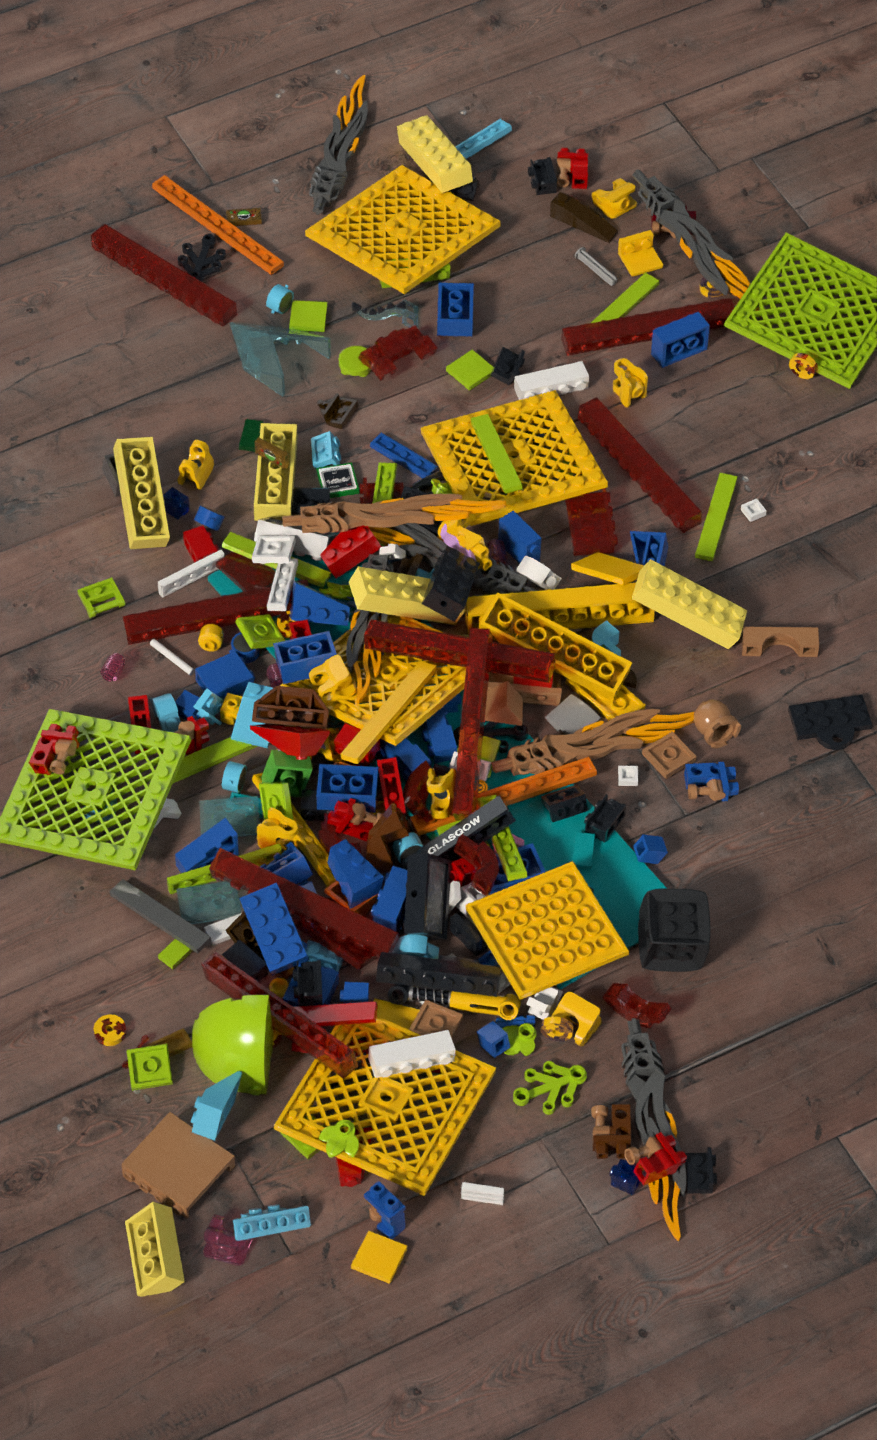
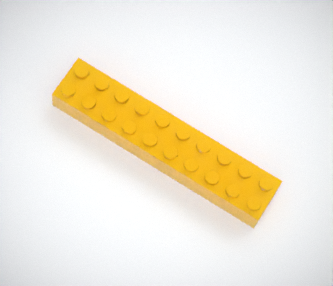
[465,583,655,635]

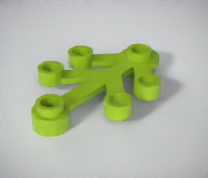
[513,1061,587,1115]

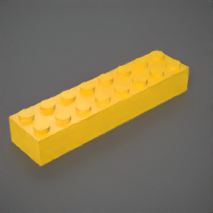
[478,592,632,702]

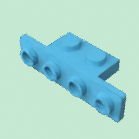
[233,1205,311,1241]

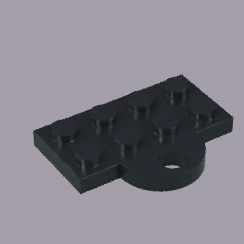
[788,694,872,750]

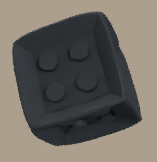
[638,888,711,972]

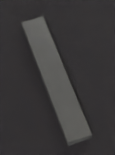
[109,879,211,953]

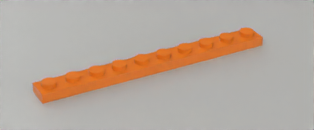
[152,175,284,275]
[410,757,597,836]

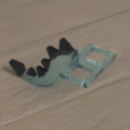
[352,299,418,331]

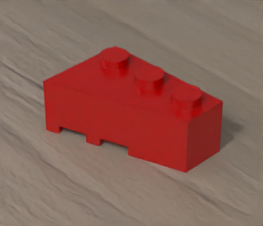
[320,525,382,579]

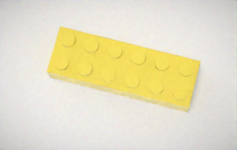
[397,115,473,193]
[254,423,297,521]
[113,437,170,549]
[631,559,747,649]
[349,566,466,625]

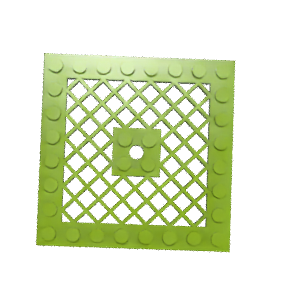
[724,233,877,389]
[0,709,191,870]

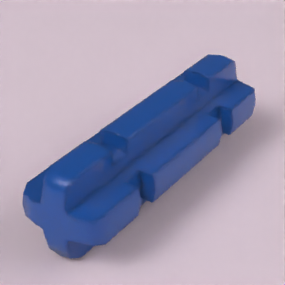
[495,1015,536,1028]

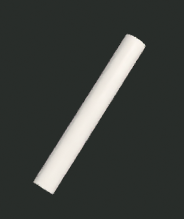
[150,639,195,676]

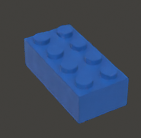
[239,882,310,976]

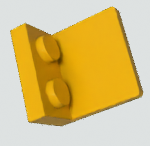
[618,230,663,277]

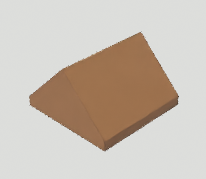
[484,681,523,726]

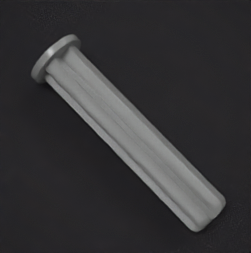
[574,247,617,286]

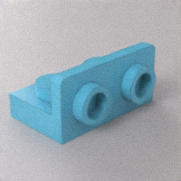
[311,431,341,469]
[194,688,224,725]
[305,940,346,972]

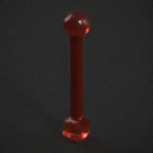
[122,1035,149,1069]

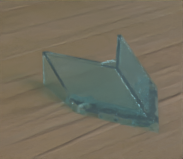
[229,322,331,397]

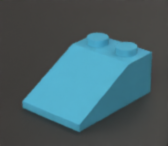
[231,682,273,749]
[191,1071,242,1141]

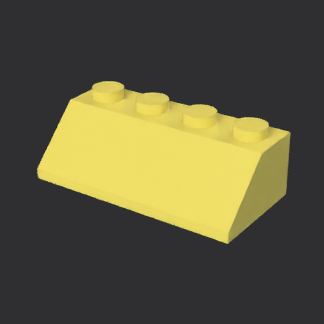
[125,1202,185,1297]

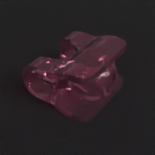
[203,1214,253,1266]

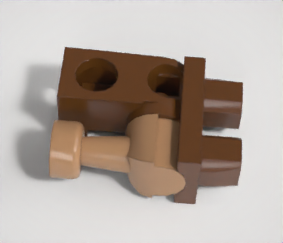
[591,1104,631,1159]

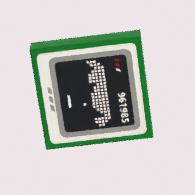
[316,463,359,498]

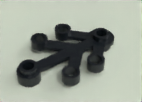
[178,233,226,286]
[453,711,528,753]

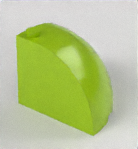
[192,995,274,1095]

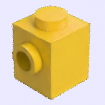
[220,693,243,725]

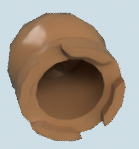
[694,699,741,748]

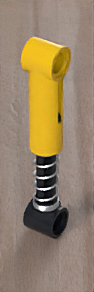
[388,984,521,1020]

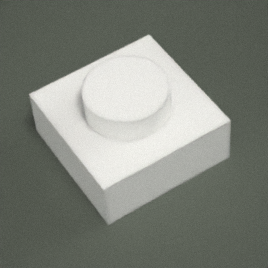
[741,499,766,522]
[380,544,406,560]
[618,766,638,786]

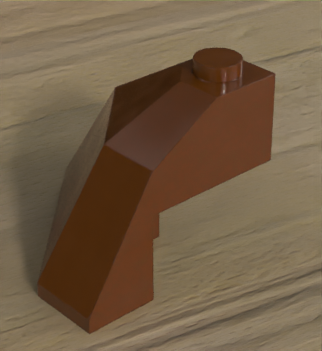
[365,803,413,874]

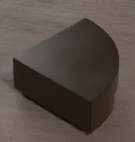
[622,669,637,688]

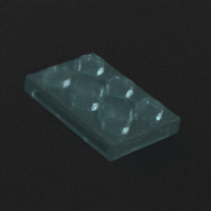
[199,796,260,836]
[176,880,241,924]

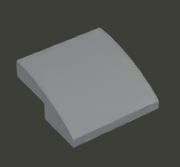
[545,694,601,735]

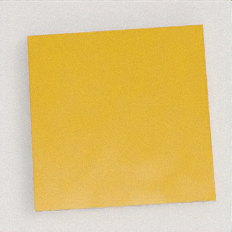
[466,861,629,1000]

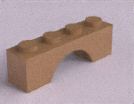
[741,626,819,657]

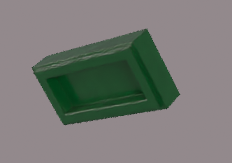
[239,419,263,452]

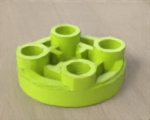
[338,346,374,377]

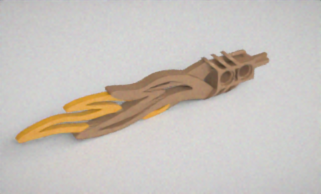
[282,494,506,533]
[491,709,694,776]

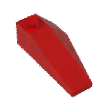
[250,724,330,760]

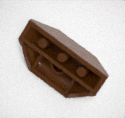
[252,686,329,729]

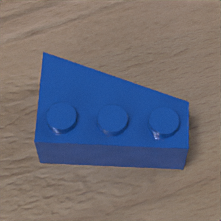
[630,531,668,566]
[290,580,350,626]
[419,694,457,764]
[376,738,432,786]
[175,817,239,873]
[327,839,384,909]
[246,842,313,893]

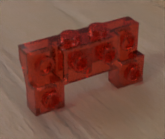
[358,325,438,381]

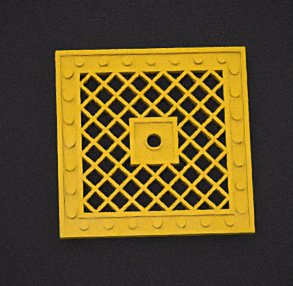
[305,165,501,294]
[421,390,608,526]
[280,612,496,746]
[274,1016,496,1196]

